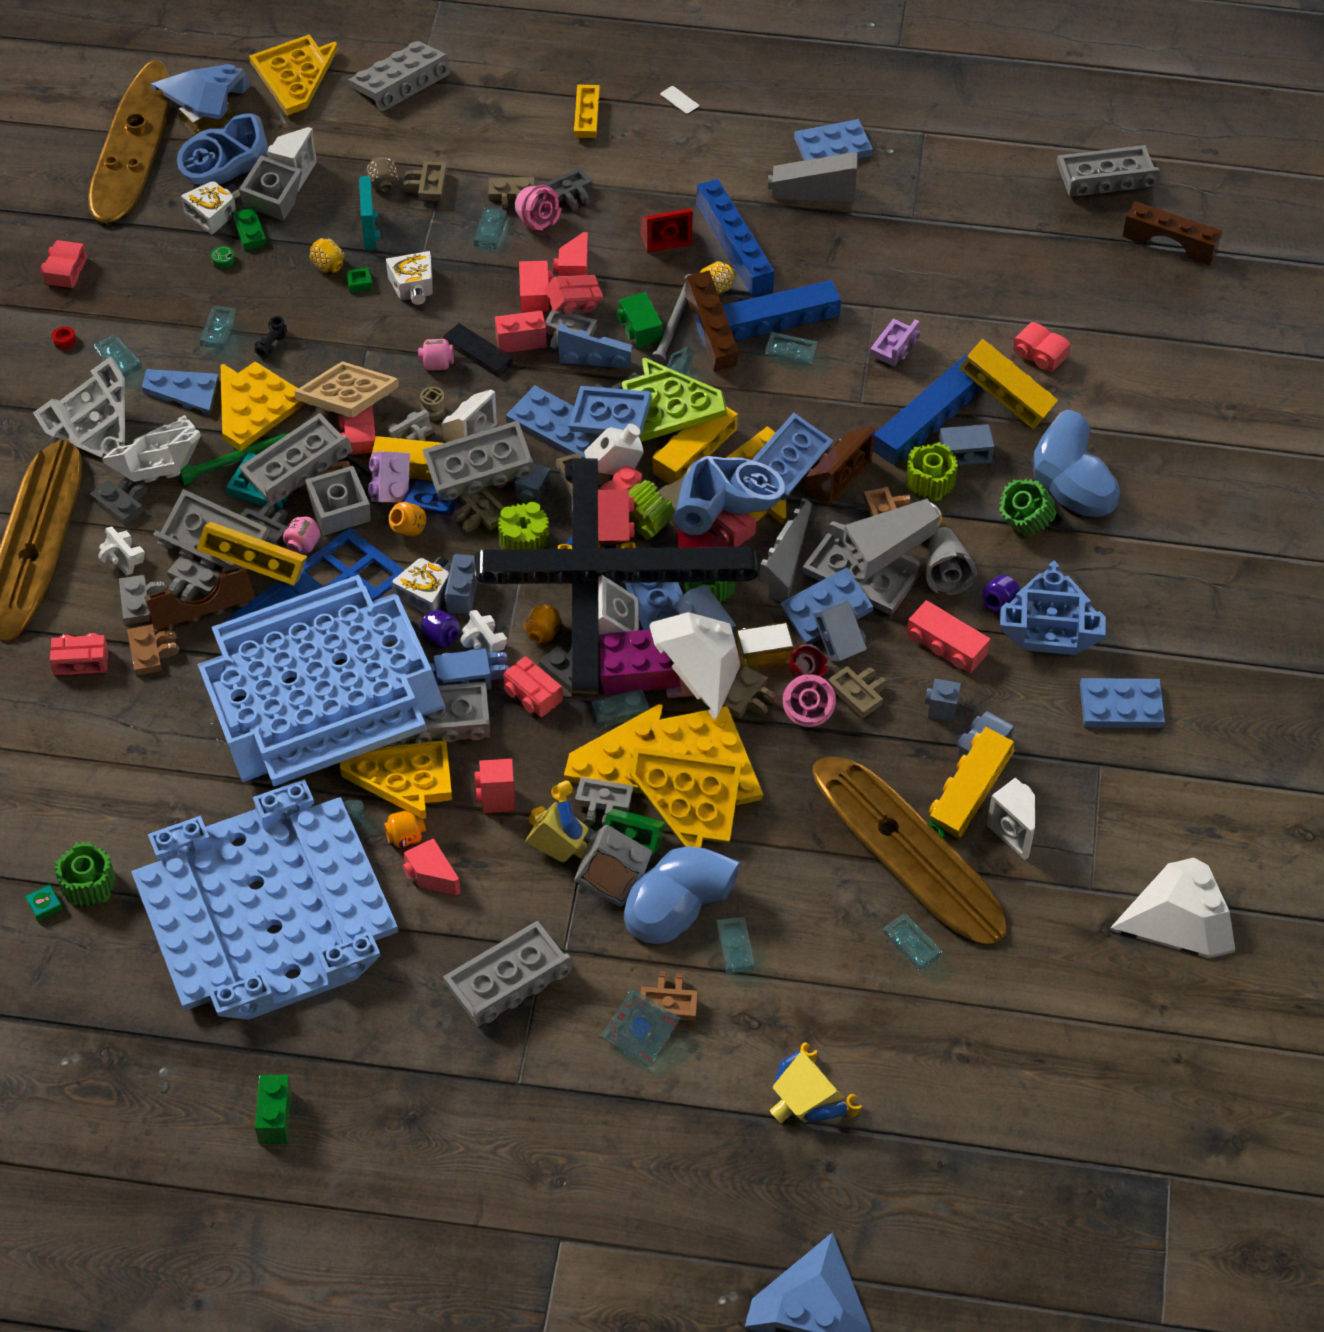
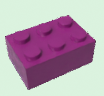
[600,630,681,695]

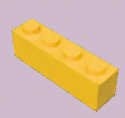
[958,338,1058,430]
[652,407,738,484]
[371,436,443,482]
[197,522,307,585]
[929,726,1015,840]

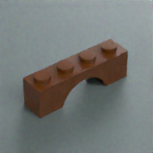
[1123,201,1222,265]
[684,270,739,372]
[144,566,255,631]

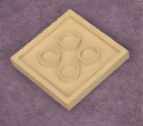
[295,361,399,418]

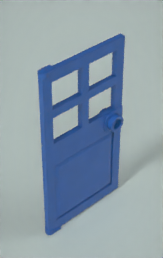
[222,527,404,623]

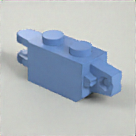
[430,649,509,690]

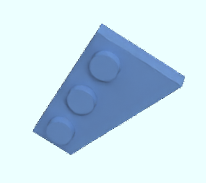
[558,323,632,368]
[142,369,219,416]

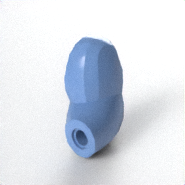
[177,113,268,185]
[1033,410,1120,517]
[674,456,785,535]
[624,846,742,944]

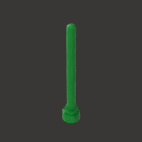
[177,434,288,486]

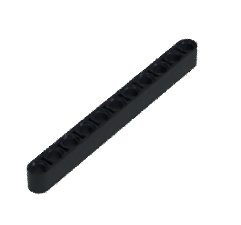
[572,458,598,697]
[474,547,758,585]

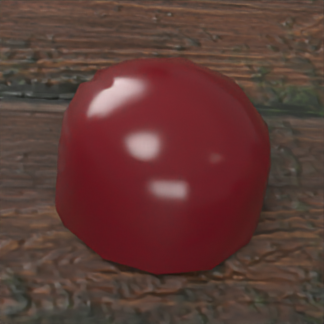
[789,644,829,678]

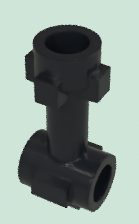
[254,316,288,358]

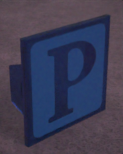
[401,479,459,517]

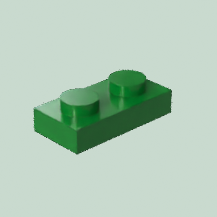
[232,207,267,250]

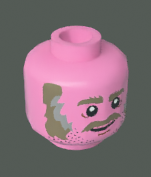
[418,339,454,371]
[283,517,321,554]

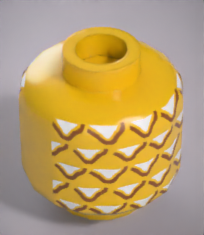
[309,238,344,273]
[700,261,735,295]

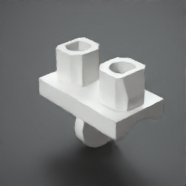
[98,527,145,576]
[460,610,507,653]

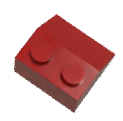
[640,208,693,253]

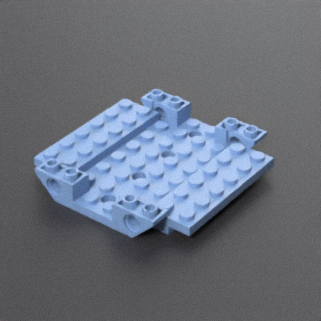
[197,575,445,786]
[131,779,398,1020]

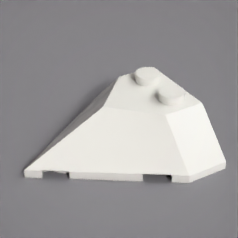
[33,357,125,458]
[102,415,201,483]
[649,612,741,720]
[1110,858,1235,958]

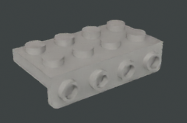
[348,41,450,111]
[1057,145,1160,197]
[239,413,353,506]
[423,421,535,501]
[153,489,271,573]
[802,521,920,616]
[385,682,491,746]
[443,920,572,1027]

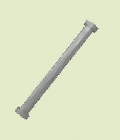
[651,274,692,364]

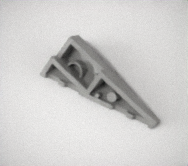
[760,498,812,602]

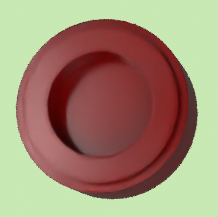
[51,326,77,350]

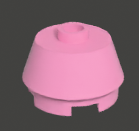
[515,185,561,230]
[783,675,836,727]

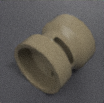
[420,387,446,421]

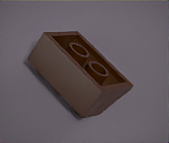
[804,427,875,506]

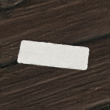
[660,86,699,114]

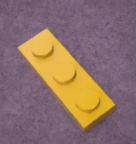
[574,85,600,138]

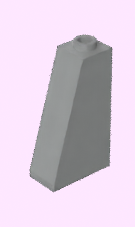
[768,152,857,202]
[843,499,940,578]

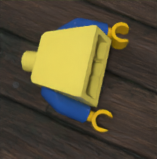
[525,780,588,862]
[770,1043,862,1123]

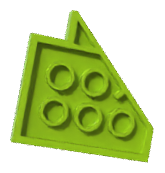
[622,358,728,442]

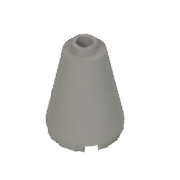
[925,527,977,595]

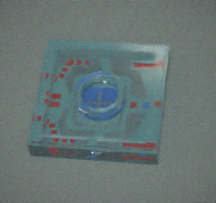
[601,988,680,1068]

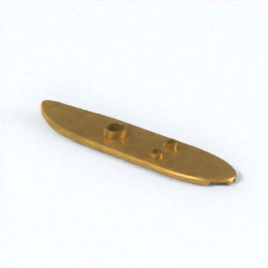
[88,60,172,225]
[0,439,82,642]
[812,757,1006,944]

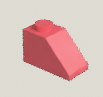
[554,232,588,276]
[402,839,461,896]

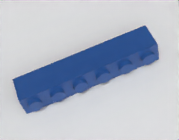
[696,179,774,297]
[696,280,841,348]
[873,354,984,466]

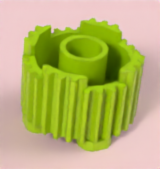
[906,442,958,501]
[629,480,675,540]
[498,502,550,550]

